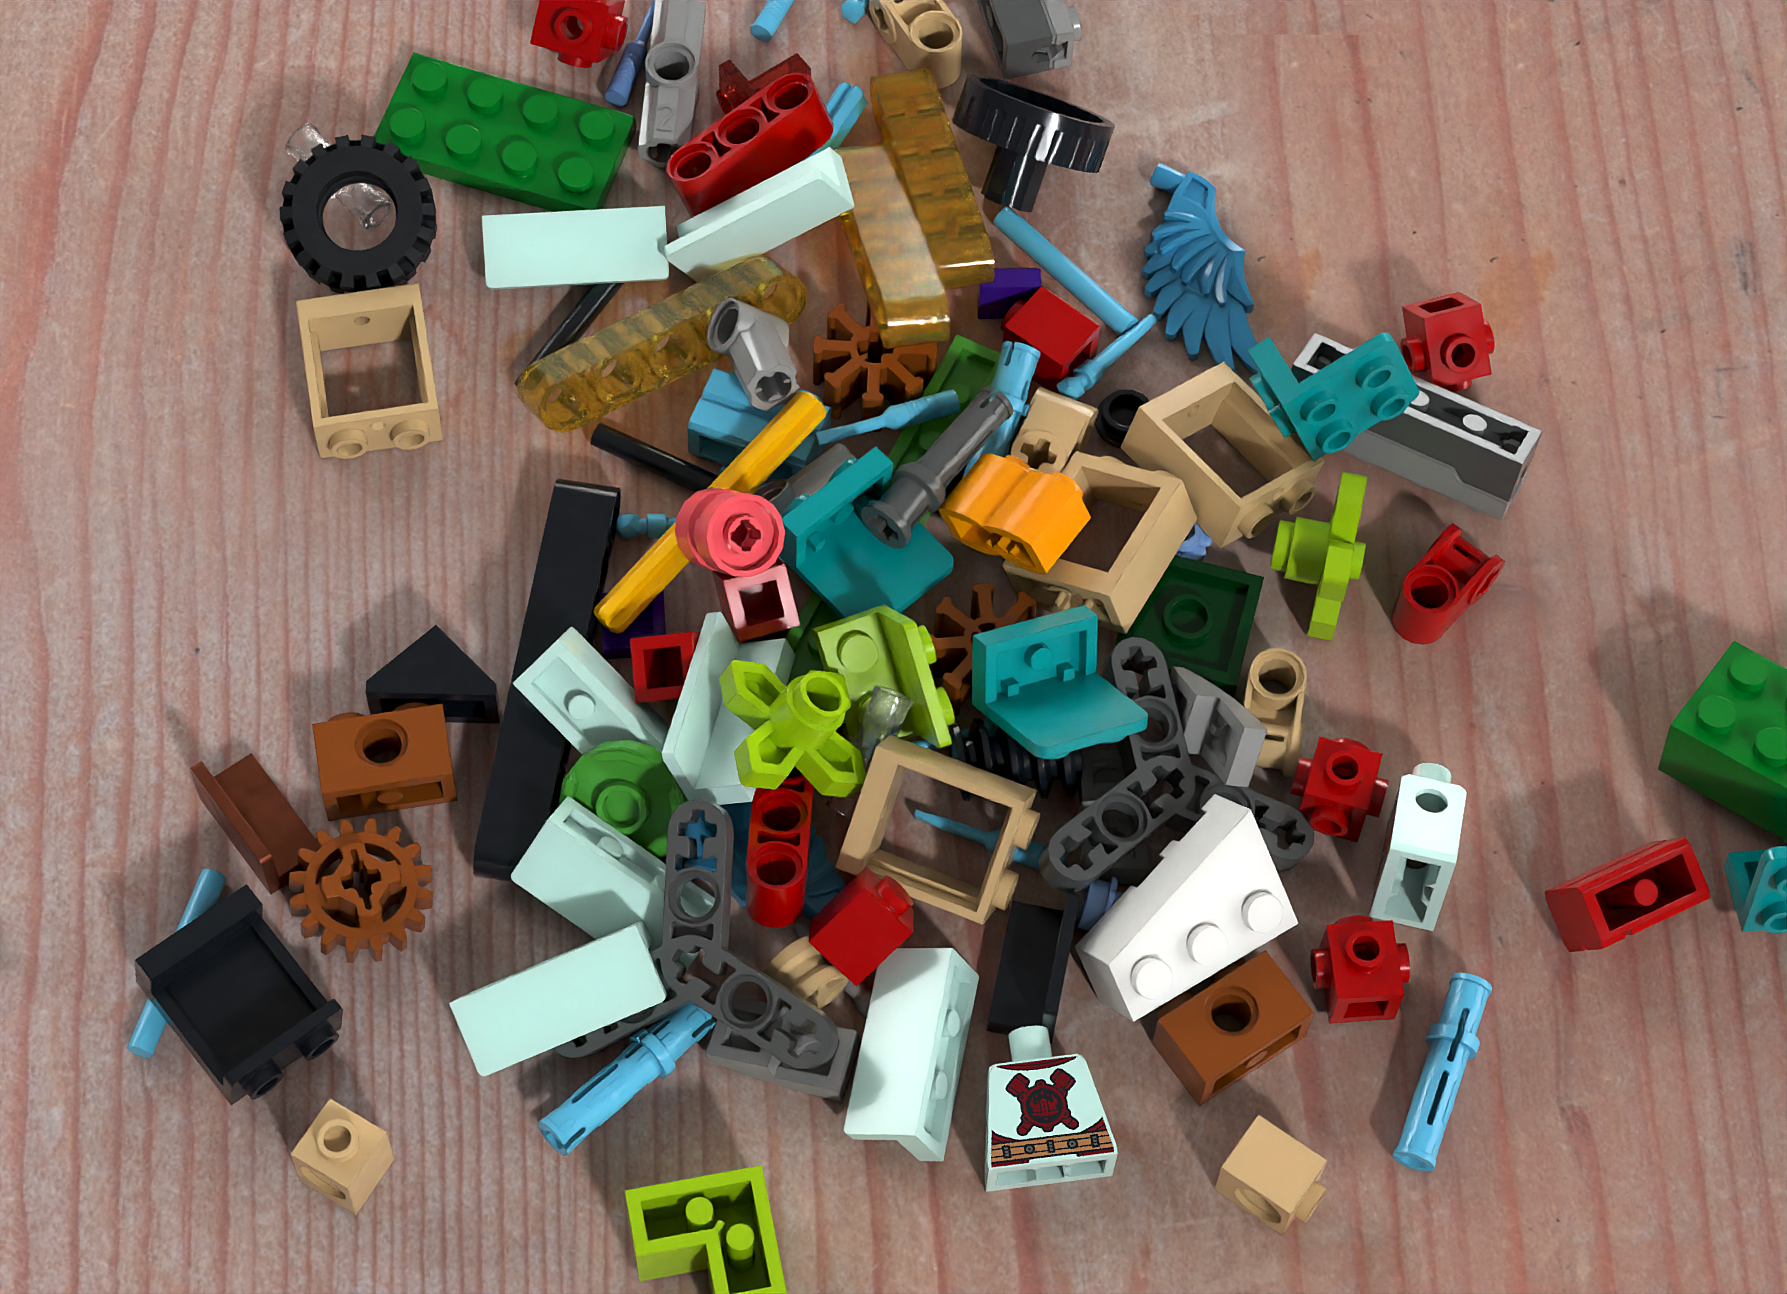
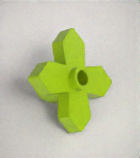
[1270,471,1368,641]
[719,660,866,798]

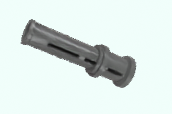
[861,386,1014,549]

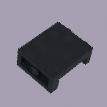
[135,884,343,1105]

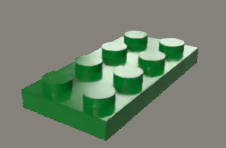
[374,52,636,212]

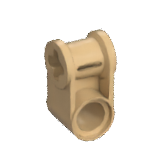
[869,0,962,89]
[1010,387,1098,475]
[1242,648,1307,779]

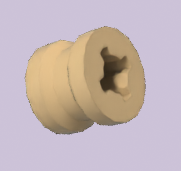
[764,935,849,1010]

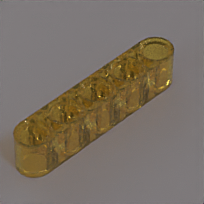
[869,67,995,293]
[831,142,950,349]
[517,255,807,433]

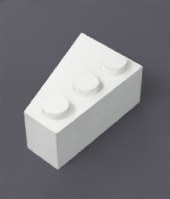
[1075,794,1299,1022]

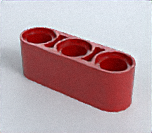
[667,73,834,218]
[745,766,814,928]

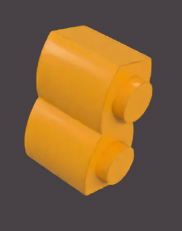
[938,454,1091,574]

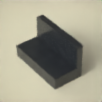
[987,892,1080,1044]

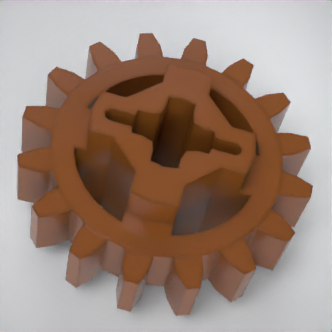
[289,818,433,963]

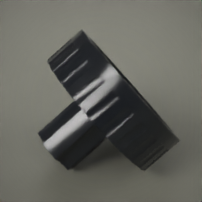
[952,74,1115,212]

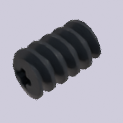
[949,718,1083,801]

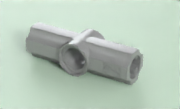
[638,0,706,168]

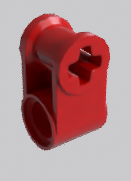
[1392,523,1505,645]

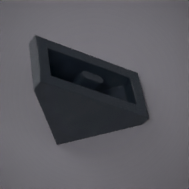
[365,625,501,724]

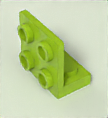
[812,604,955,751]

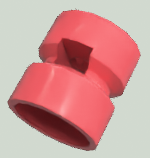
[675,487,785,578]

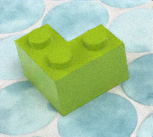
[625,1165,787,1294]

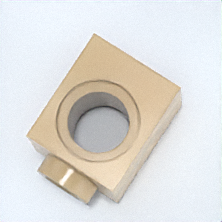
[290,1099,395,1215]
[1214,1115,1327,1235]

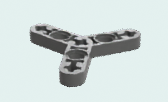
[1038,637,1314,893]
[552,799,838,1069]

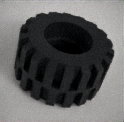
[280,135,437,294]

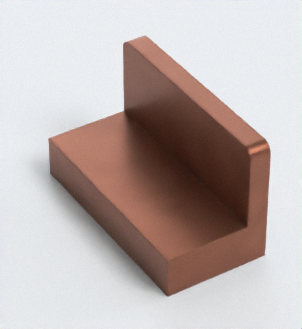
[190,753,318,895]

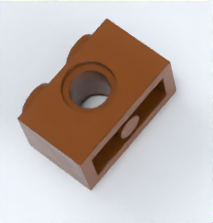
[312,702,458,821]
[1152,950,1314,1106]

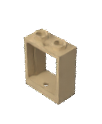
[296,283,443,459]
[1120,362,1325,548]
[1002,451,1198,634]
[835,735,1040,925]

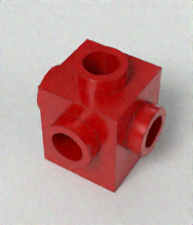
[530,0,628,68]
[1400,292,1495,392]
[1290,736,1389,842]
[1310,915,1410,1024]

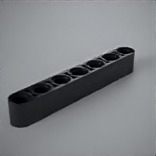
[473,479,621,882]

